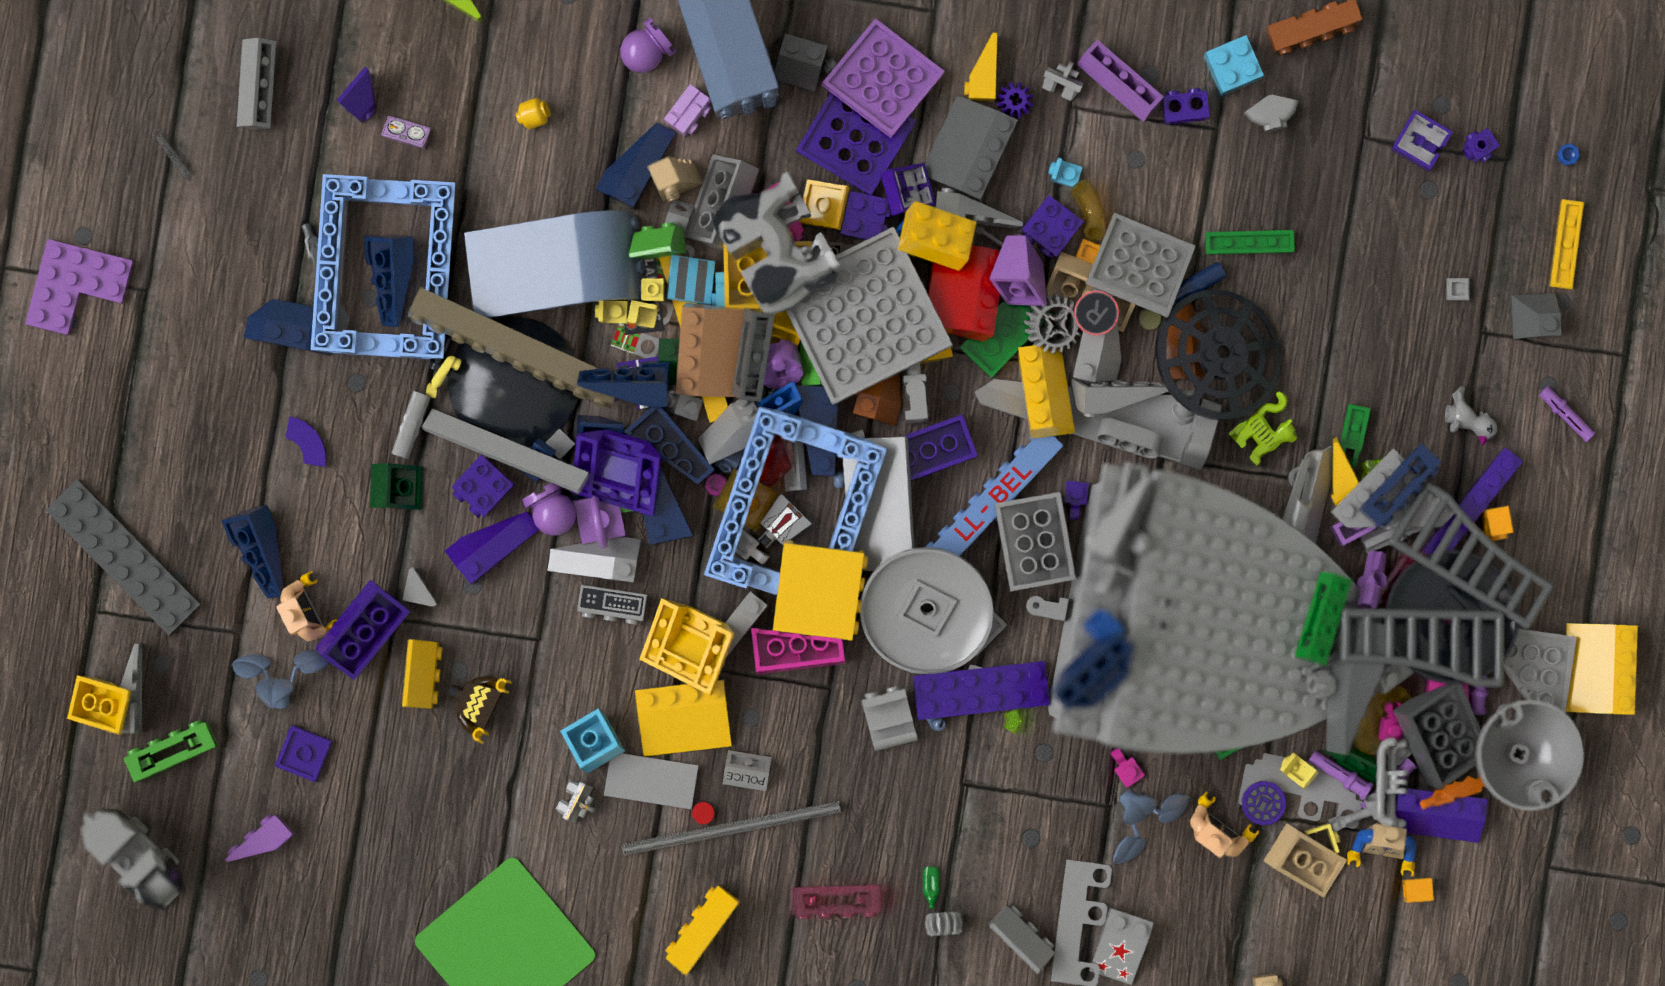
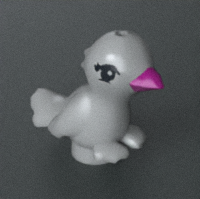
[1445,386,1498,446]

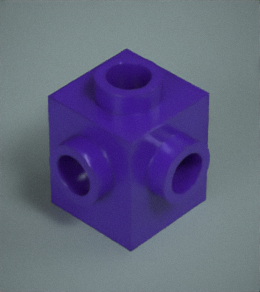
[1463,127,1500,163]

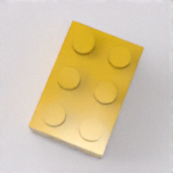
[898,201,976,271]

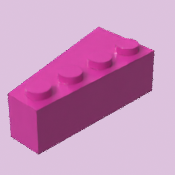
[751,628,845,675]

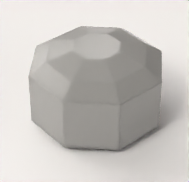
[1130,532,1152,555]

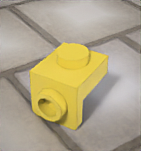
[1280,752,1319,790]

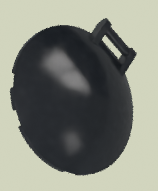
[428,317,578,447]

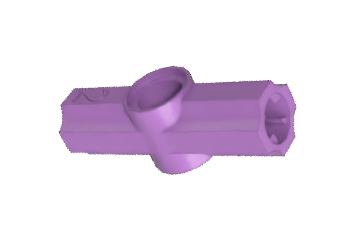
[1357,550,1387,609]

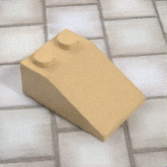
[1264,823,1347,898]

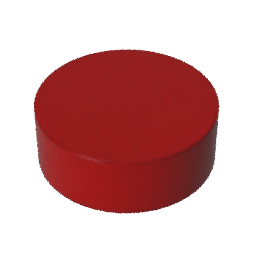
[692,802,714,824]

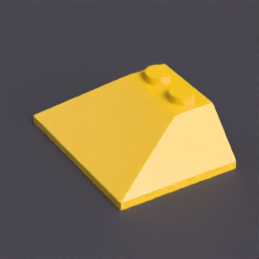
[639,598,734,695]

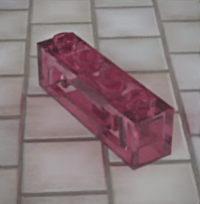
[791,885,881,919]

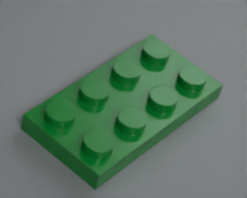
[960,301,1052,378]

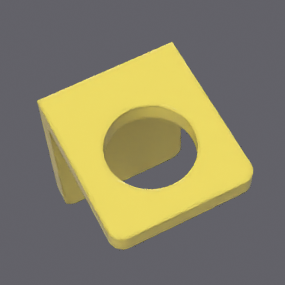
[1304,823,1340,853]

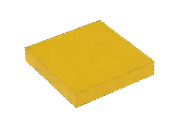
[800,180,850,230]

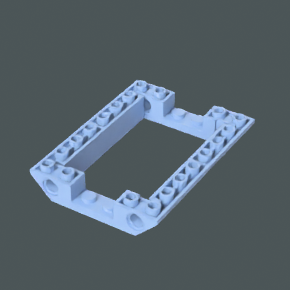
[311,174,456,359]
[704,407,887,595]

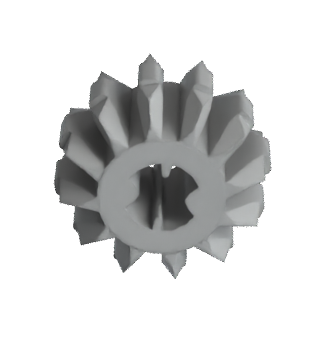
[925,912,963,936]

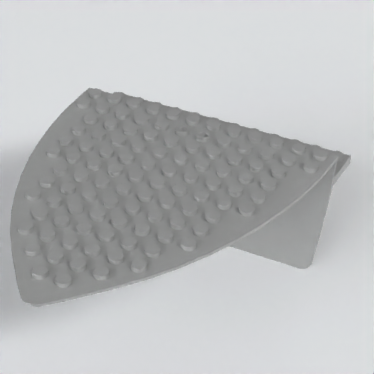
[1048,464,1384,753]

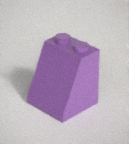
[989,235,1047,306]

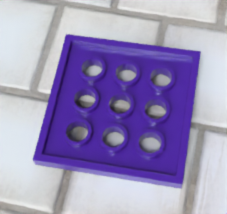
[796,93,916,195]

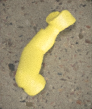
[426,356,462,399]

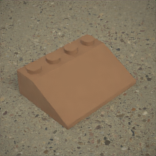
[676,303,745,397]

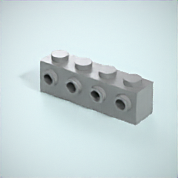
[237,38,276,130]

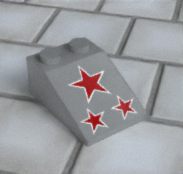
[1089,908,1154,985]

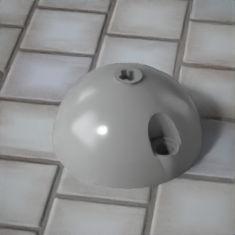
[1475,700,1584,811]

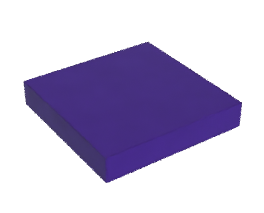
[275,725,333,783]

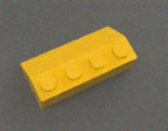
[1018,345,1075,439]
[665,885,740,975]

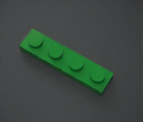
[1205,230,1294,255]

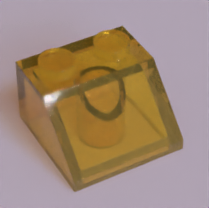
[713,469,778,532]

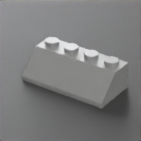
[684,155,759,250]

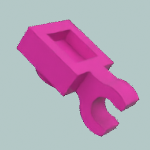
[1110,748,1145,788]

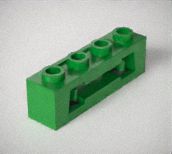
[1294,572,1352,665]

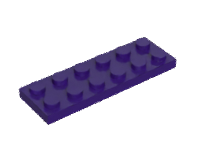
[912,661,1050,720]

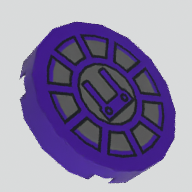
[1241,781,1286,825]

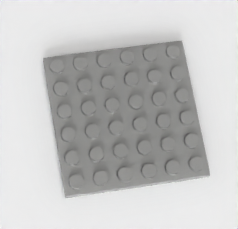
[786,227,953,405]

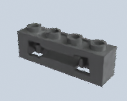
[732,308,774,402]

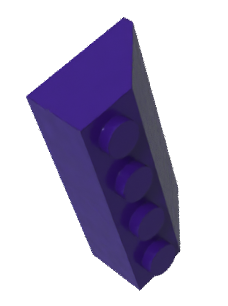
[1393,787,1488,843]

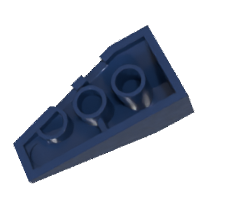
[596,122,676,210]
[364,235,414,327]
[577,361,670,408]
[221,505,283,599]

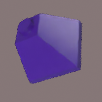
[337,67,376,123]

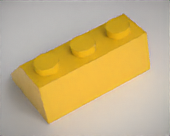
[402,640,443,709]

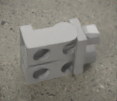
[903,363,928,424]

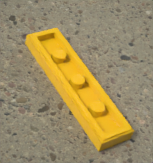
[1549,199,1584,290]

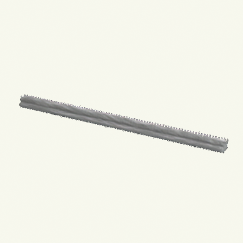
[621,801,841,856]

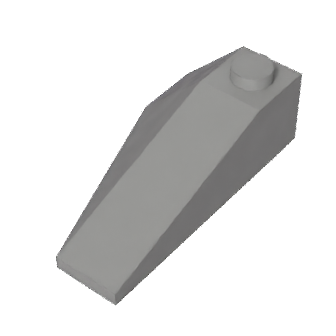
[936,188,1023,229]
[1073,287,1122,382]
[1071,379,1168,417]
[547,537,641,583]
[112,644,142,733]

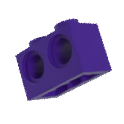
[1161,88,1210,125]

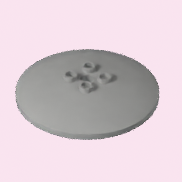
[860,547,993,674]

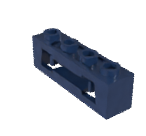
[1358,444,1441,528]

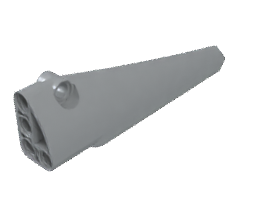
[975,379,1222,470]

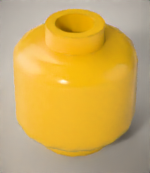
[516,98,550,130]

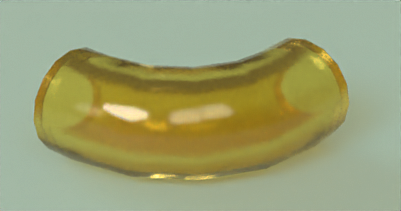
[1071,180,1106,241]

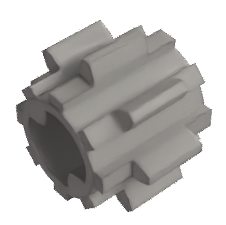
[1307,670,1337,699]

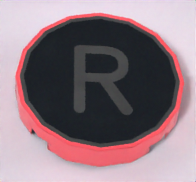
[1074,291,1119,335]

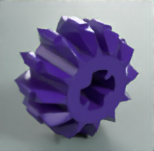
[997,82,1034,119]

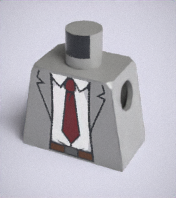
[758,494,812,548]

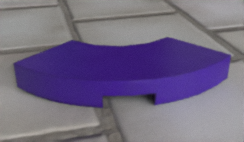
[285,416,327,467]

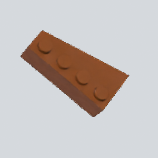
[1265,0,1362,55]

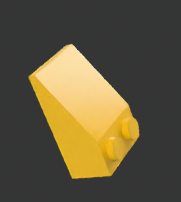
[67,675,131,734]

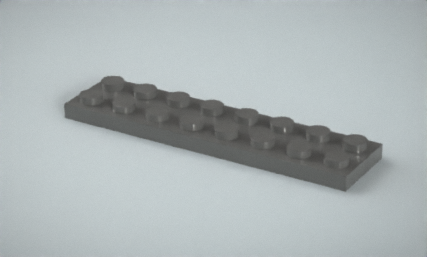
[45,479,202,636]

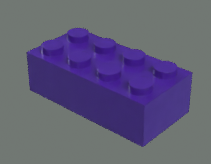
[905,415,978,482]
[315,579,410,680]

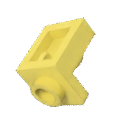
[641,278,665,303]
[595,301,628,324]

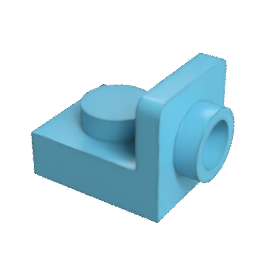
[1048,158,1083,189]

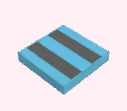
[666,255,715,305]

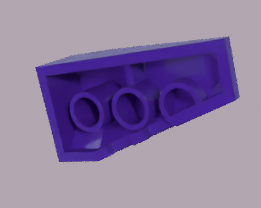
[445,511,539,585]

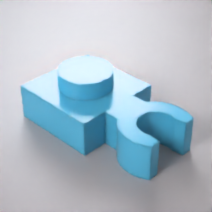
[712,272,725,307]

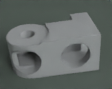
[1026,596,1069,621]

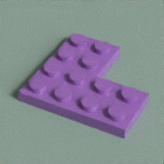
[25,239,134,335]

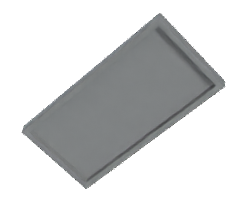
[843,436,915,571]

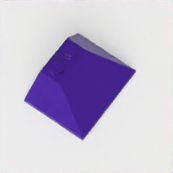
[571,430,661,516]

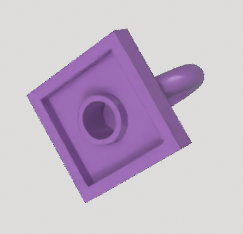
[573,496,626,549]

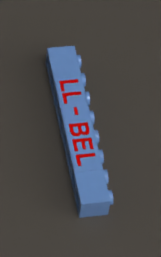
[926,436,1064,556]

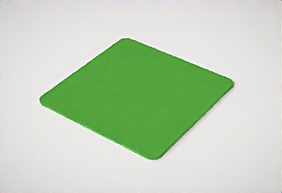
[415,858,595,986]

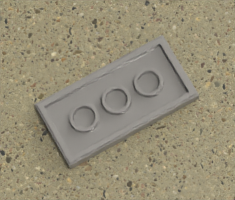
[604,753,699,809]

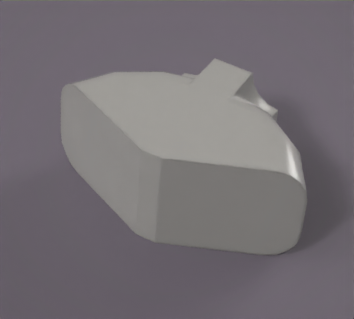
[1244,95,1299,132]

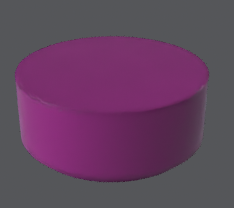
[705,474,728,496]

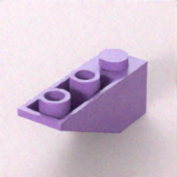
[225,814,295,862]

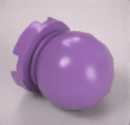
[620,18,677,73]
[522,483,576,536]

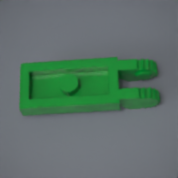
[1340,404,1371,468]

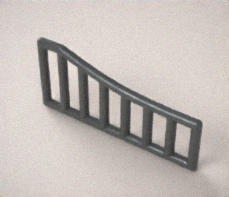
[1389,481,1554,629]
[1341,608,1504,687]

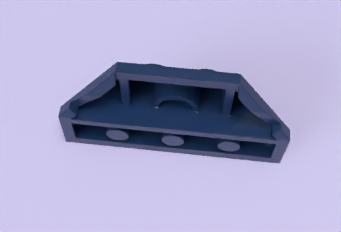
[244,299,331,356]
[1052,631,1134,710]

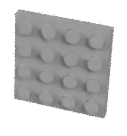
[1085,213,1196,317]

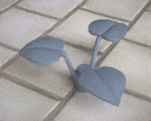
[232,650,331,709]
[1113,790,1191,864]

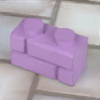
[664,84,712,137]

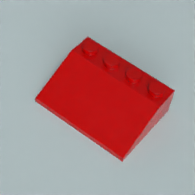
[927,246,1000,342]

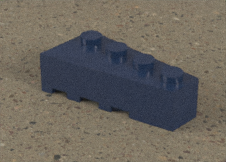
[797,386,838,477]
[643,466,694,545]

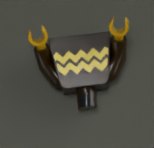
[447,676,512,744]

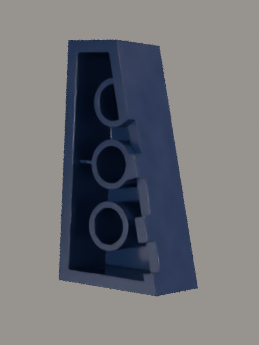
[623,407,716,485]

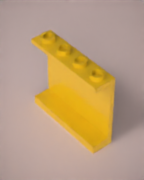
[773,540,868,640]

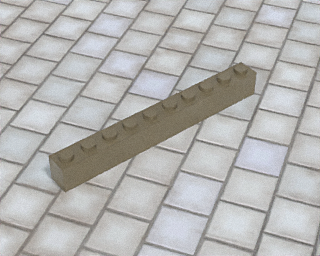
[408,287,615,409]

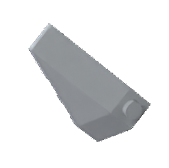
[1087,475,1155,568]

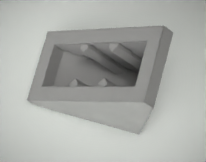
[403,567,439,607]

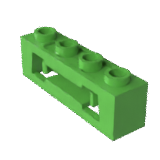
[123,720,218,782]

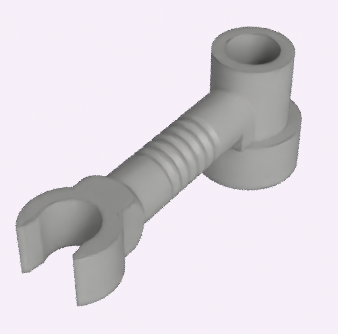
[1328,793,1386,832]

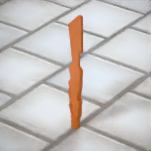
[1420,776,1485,809]

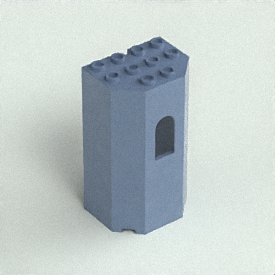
[677,0,780,119]

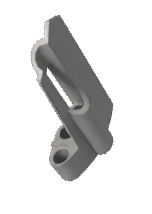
[1282,446,1333,544]

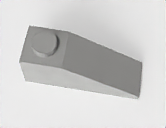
[726,591,768,657]

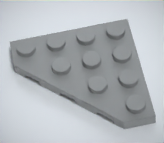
[1330,449,1455,528]
[1504,629,1577,713]

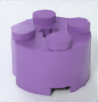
[764,339,803,390]

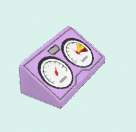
[381,116,431,149]

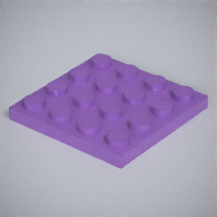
[822,18,945,138]

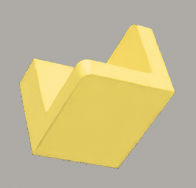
[627,300,659,328]

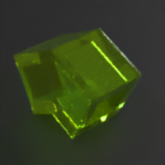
[1002,709,1021,734]

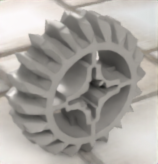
[1024,294,1082,354]

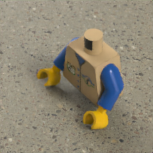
[1347,824,1416,877]

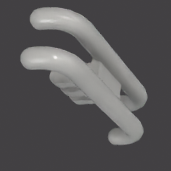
[1376,737,1408,828]

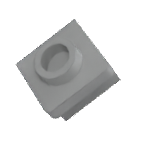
[665,391,703,421]

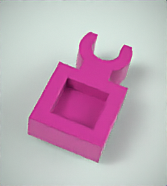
[1378,702,1403,741]

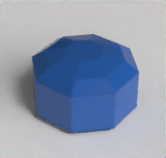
[1557,144,1580,166]

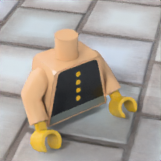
[277,571,337,641]
[1190,792,1259,858]

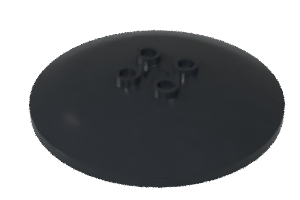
[1386,550,1519,684]

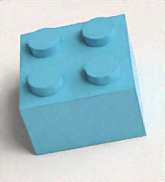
[1204,35,1264,96]
[561,708,625,774]

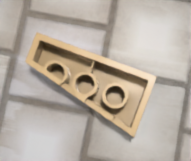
[648,157,703,203]

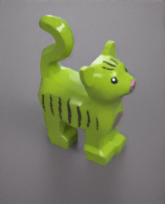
[1228,391,1297,466]

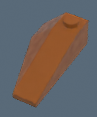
[1167,302,1206,381]
[853,373,901,426]

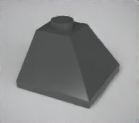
[1511,293,1561,339]

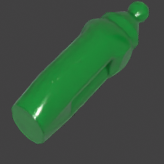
[923,867,940,909]

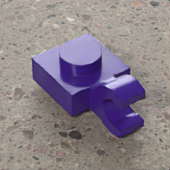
[1064,481,1089,520]

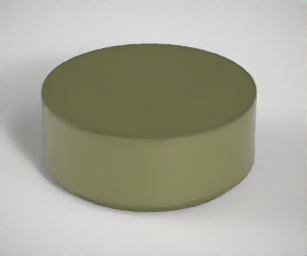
[1139,309,1161,330]

